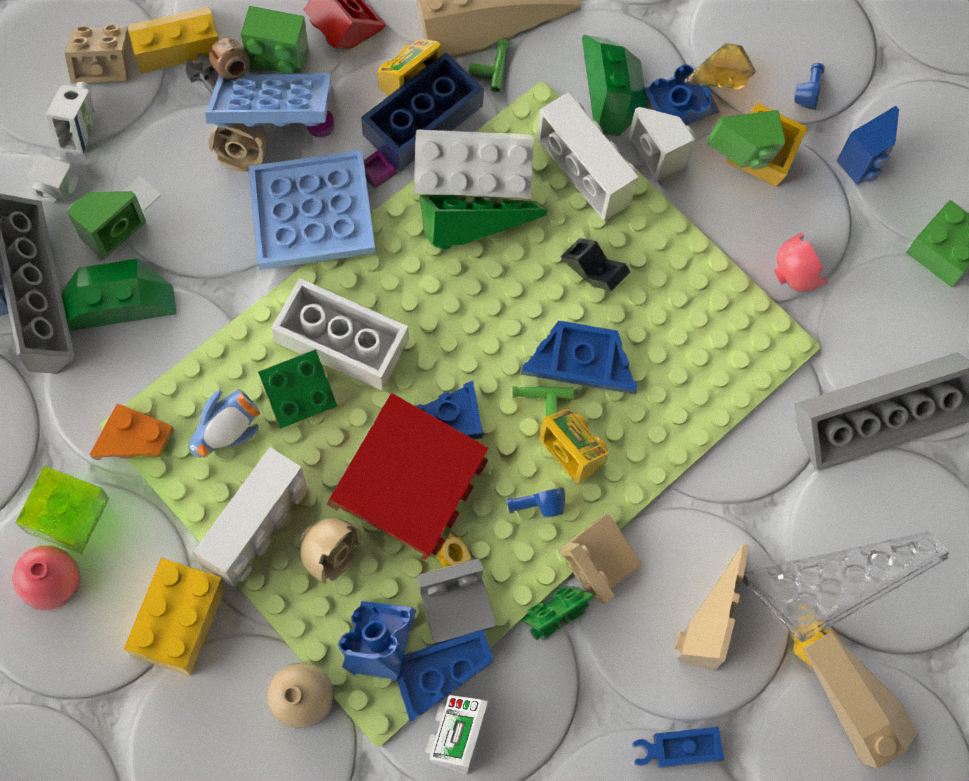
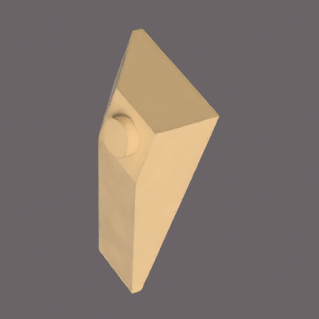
[674,544,749,671]
[803,632,917,769]

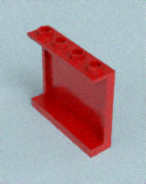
[327,393,488,560]

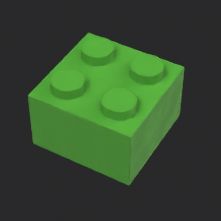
[241,6,309,74]
[906,200,969,287]

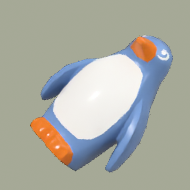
[188,389,261,458]

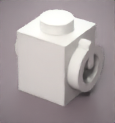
[26,153,77,202]

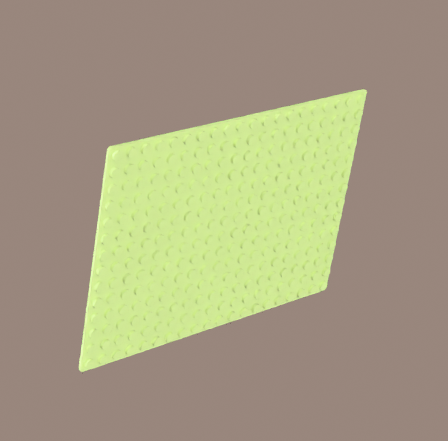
[101,82,820,747]

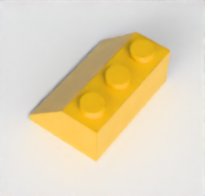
[128,7,219,73]

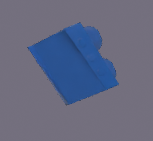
[644,64,720,126]
[338,601,416,682]

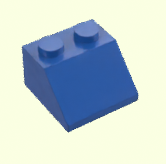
[836,106,899,185]

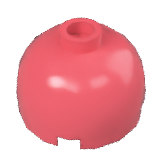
[774,233,828,292]
[12,545,80,610]

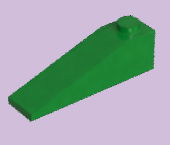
[420,195,547,249]

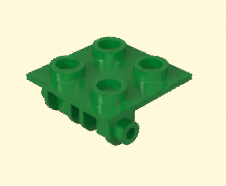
[258,349,338,429]
[521,586,594,641]

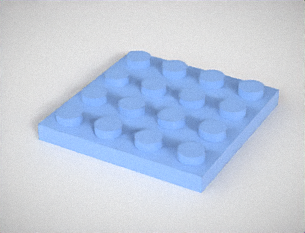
[205,73,331,127]
[249,150,376,270]

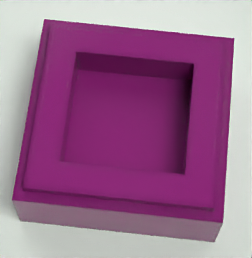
[364,150,397,189]

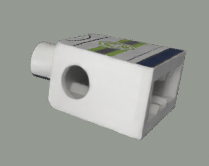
[45,82,96,155]

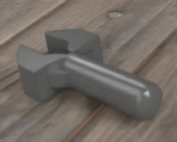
[186,55,216,95]

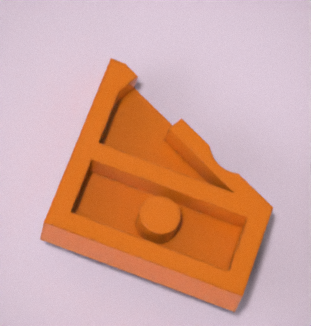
[89,403,174,460]

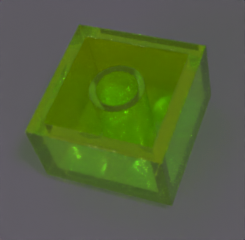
[15,466,109,554]

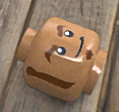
[209,38,250,80]

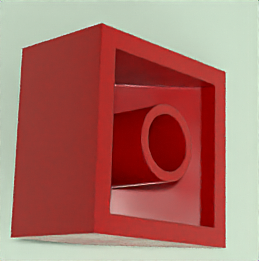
[303,0,386,49]

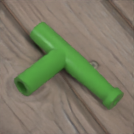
[468,39,509,92]
[512,386,573,417]

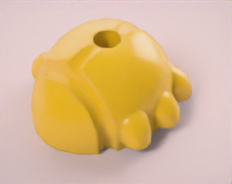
[437,533,471,567]

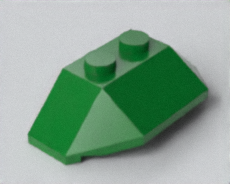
[582,35,648,136]
[61,259,177,331]

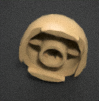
[208,123,268,172]
[300,518,361,584]
[267,662,334,729]

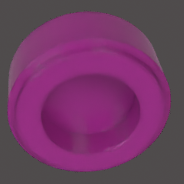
[306,110,334,137]

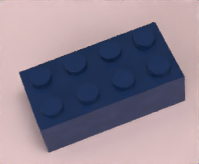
[361,52,484,172]

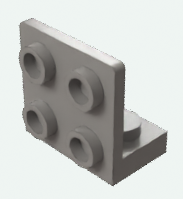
[417,558,496,644]

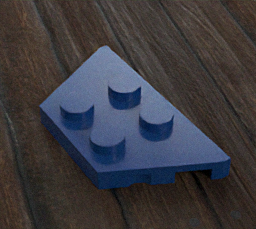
[521,320,637,394]

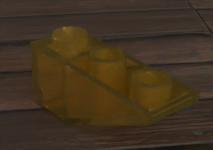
[684,43,756,89]

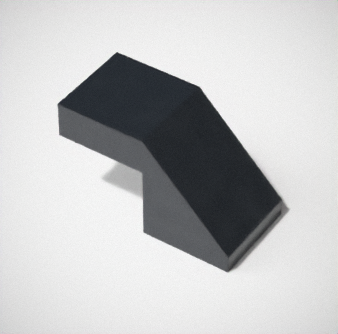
[560,238,631,292]

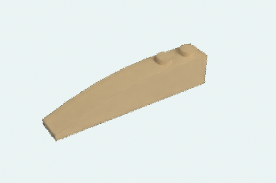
[418,0,581,57]

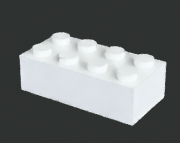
[536,92,638,221]
[414,130,534,198]
[271,278,409,391]
[194,447,307,587]

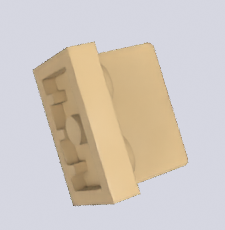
[64,24,128,84]
[558,515,642,604]

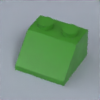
[707,110,785,169]
[67,191,146,260]

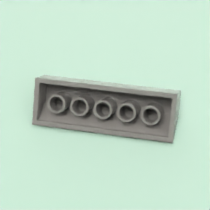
[0,193,75,374]
[795,352,969,470]

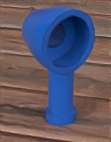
[794,63,825,110]
[507,488,565,518]

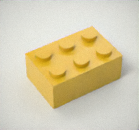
[124,558,226,676]

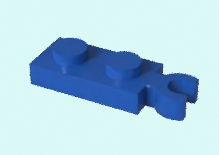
[632,727,724,768]

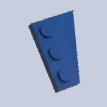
[416,380,483,440]
[396,630,494,724]

